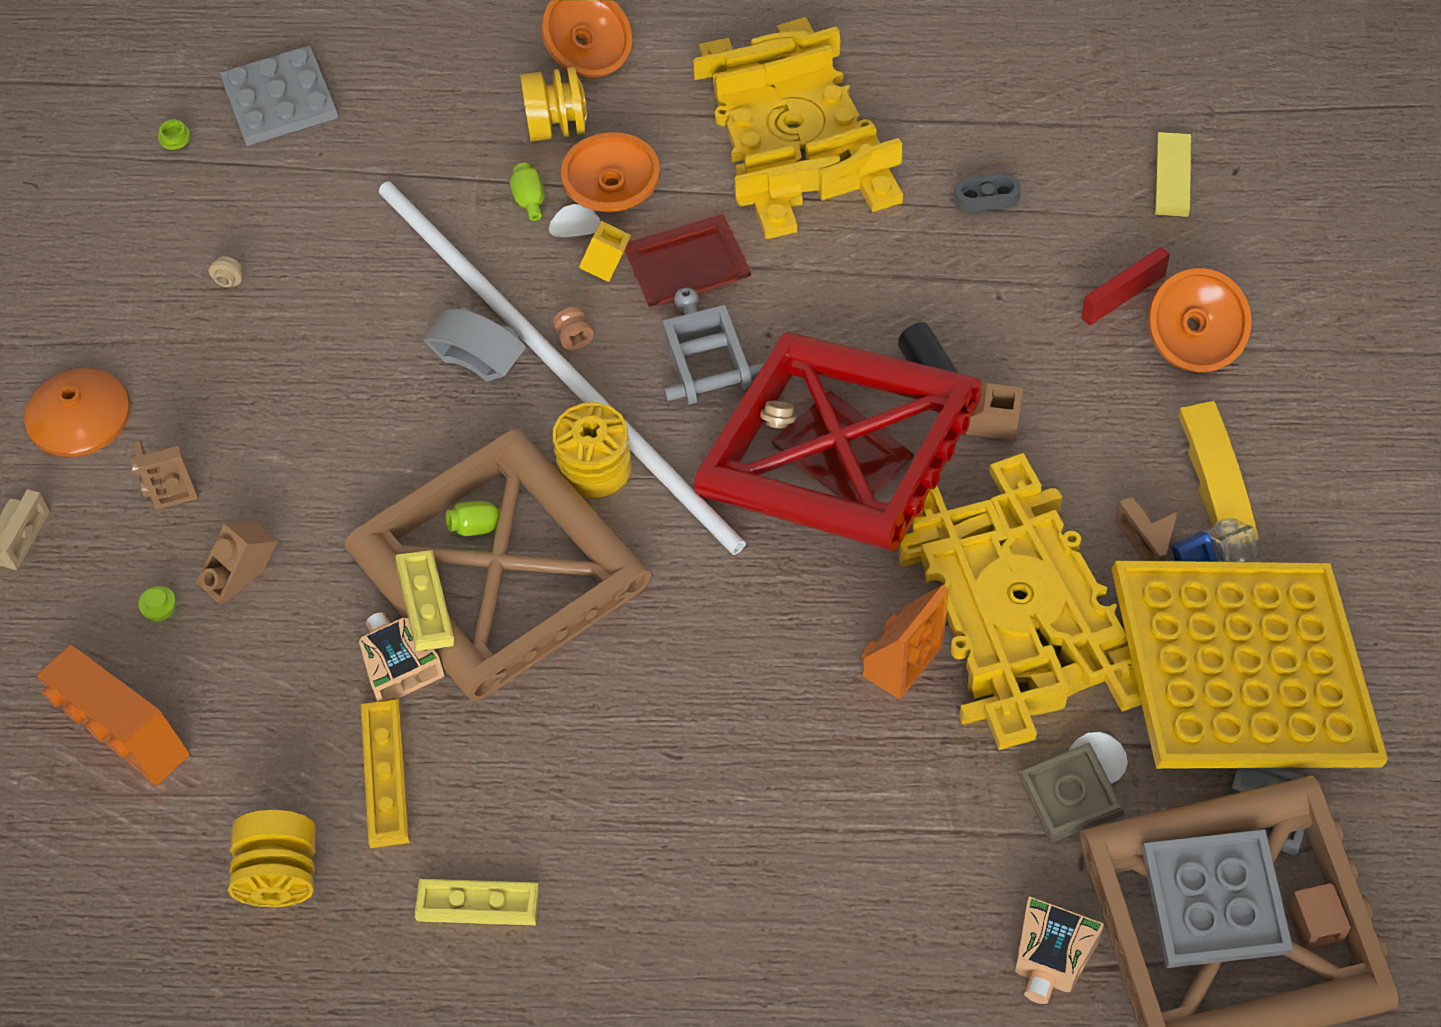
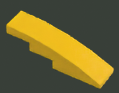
[1178,401,1259,550]

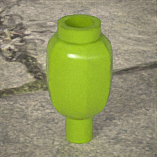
[510,163,545,221]
[445,501,501,536]

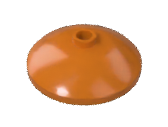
[541,0,632,78]
[561,132,660,212]
[1148,268,1252,373]
[24,368,130,457]

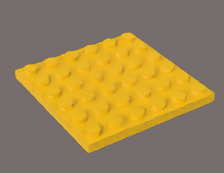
[1111,561,1388,769]

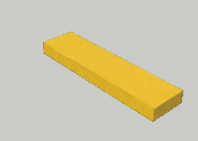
[361,699,410,848]

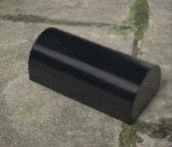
[898,322,959,373]

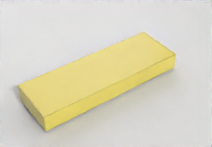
[1155,132,1191,217]
[395,550,454,651]
[415,879,540,926]

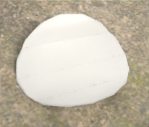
[549,204,600,237]
[1069,732,1128,784]

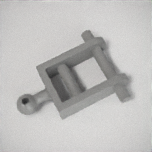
[662,287,765,405]

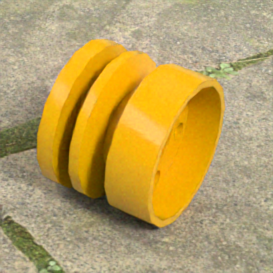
[520,67,587,142]
[553,402,632,498]
[228,810,317,907]

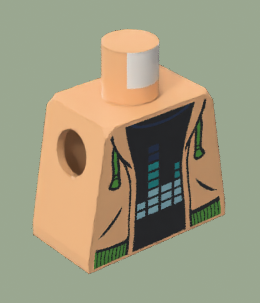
[359,612,445,701]
[1015,896,1104,1004]

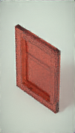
[624,214,751,307]
[772,390,914,503]

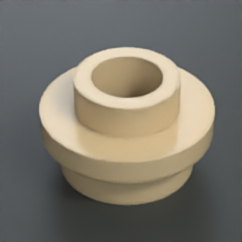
[209,256,243,287]
[760,401,796,429]

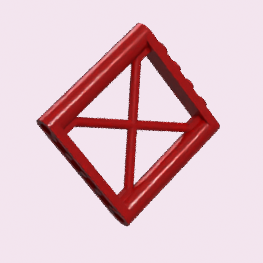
[694,332,982,551]

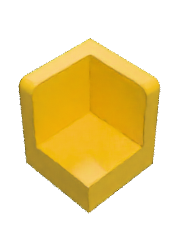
[579,221,631,281]

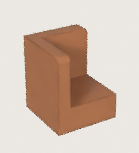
[1287,883,1351,951]

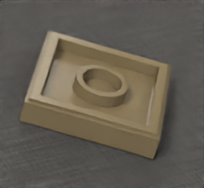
[1018,743,1124,844]

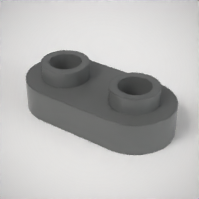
[954,174,1021,212]

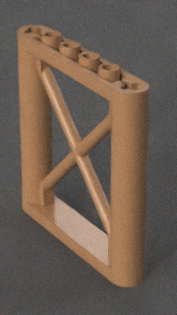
[345,429,652,702]
[1079,776,1398,1027]

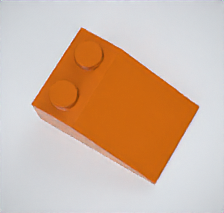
[861,585,949,700]

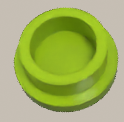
[158,119,191,150]
[138,586,176,622]

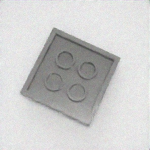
[219,45,338,146]
[1141,830,1293,968]

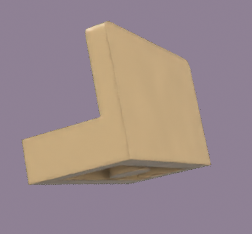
[0,489,50,570]

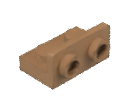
[129,440,198,510]

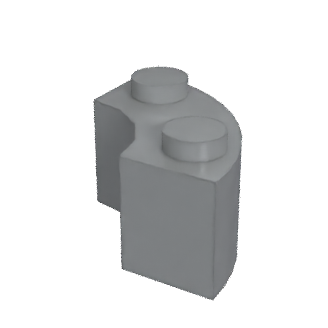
[422,307,526,382]

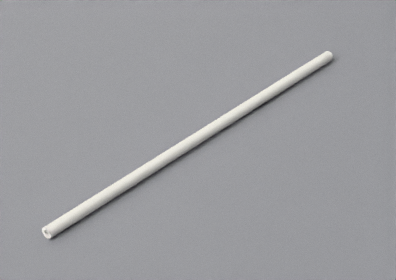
[379,181,746,555]

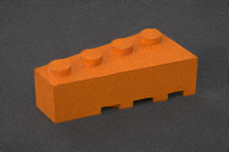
[36,645,190,787]

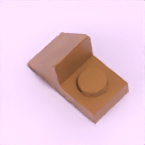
[1115,496,1177,561]

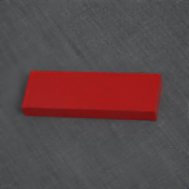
[1081,247,1170,326]

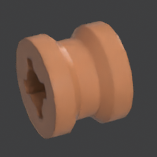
[553,307,594,350]

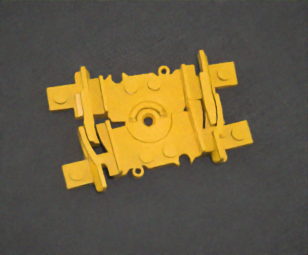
[693,17,903,240]
[899,453,1142,750]

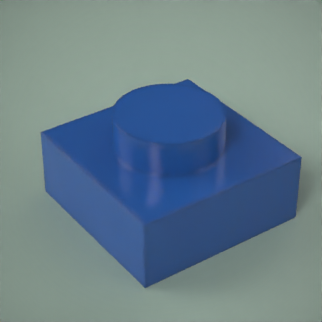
[1170,531,1218,562]

